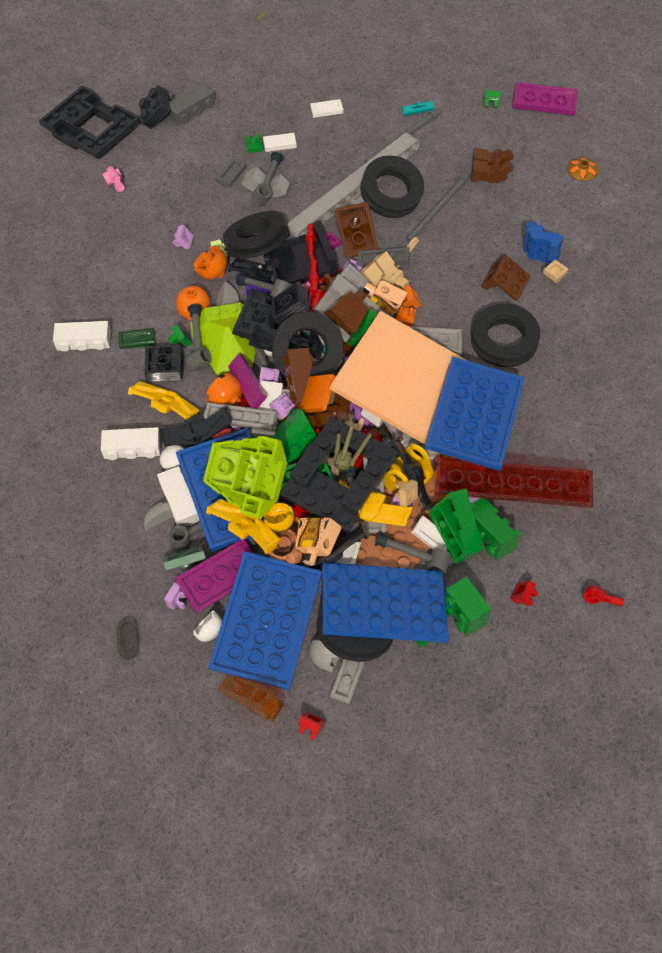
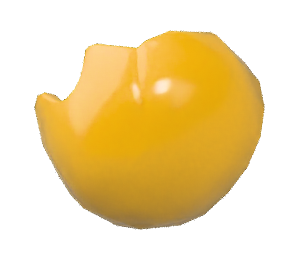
[264,503,294,532]

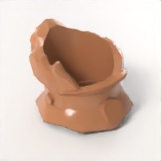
[268,528,303,564]

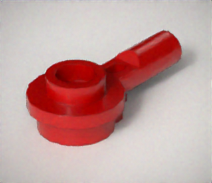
[583,586,624,606]

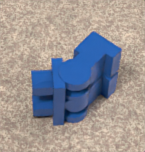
[523,221,564,267]

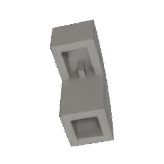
[241,167,290,197]

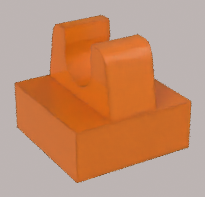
[402,285,422,308]
[396,306,416,326]

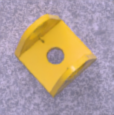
[384,444,434,493]

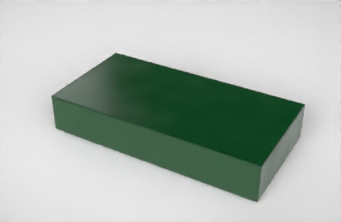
[118,328,155,349]

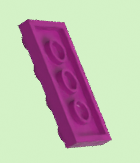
[513,82,578,116]
[175,539,253,614]

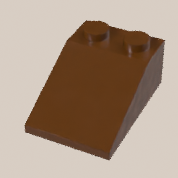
[335,202,378,258]

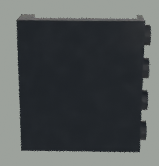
[263,221,339,285]

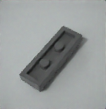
[357,247,410,268]

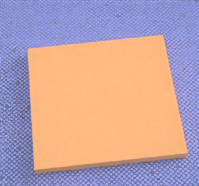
[329,311,467,444]

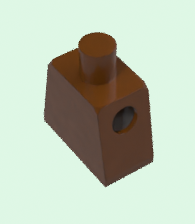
[324,290,368,335]

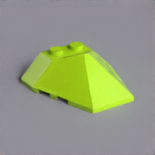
[190,302,256,375]
[203,436,287,519]

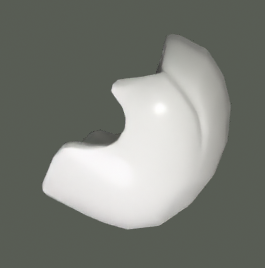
[159,445,184,473]
[193,611,222,642]

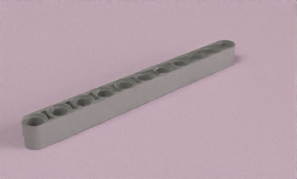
[287,133,420,238]

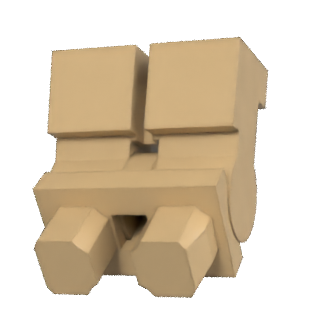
[360,251,409,290]

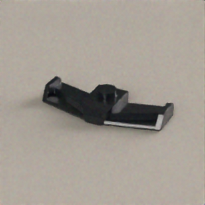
[228,258,272,283]
[159,406,232,447]
[388,436,435,512]
[296,522,369,568]

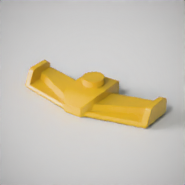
[128,381,200,420]
[339,480,413,526]
[206,499,280,554]

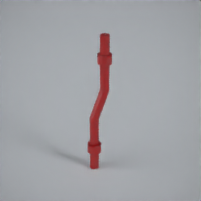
[306,223,319,294]

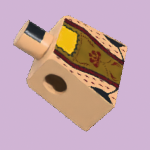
[362,281,407,316]
[295,518,341,566]

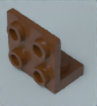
[481,254,530,301]

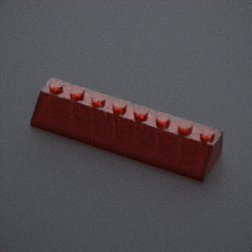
[433,456,593,508]

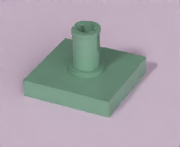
[163,545,206,574]

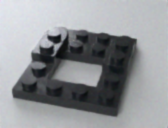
[39,85,140,159]
[232,288,325,361]
[280,417,398,534]

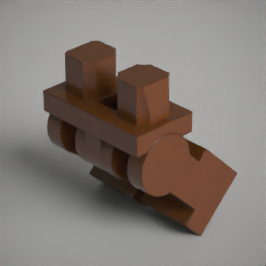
[471,148,514,183]
[307,393,351,429]

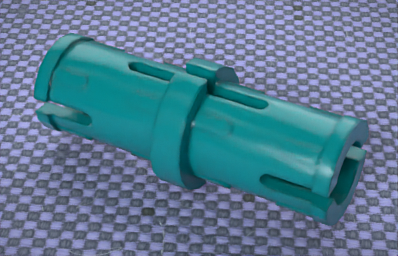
[402,100,434,116]

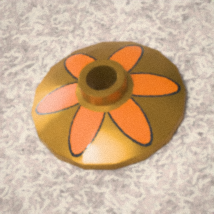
[567,157,599,181]

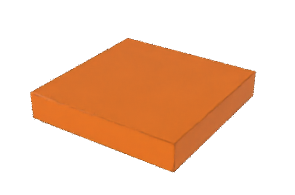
[297,374,336,413]

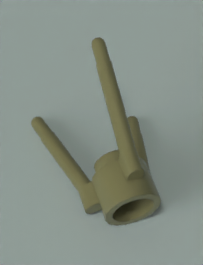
[333,425,372,470]

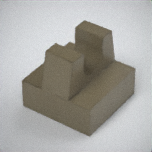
[326,458,342,481]

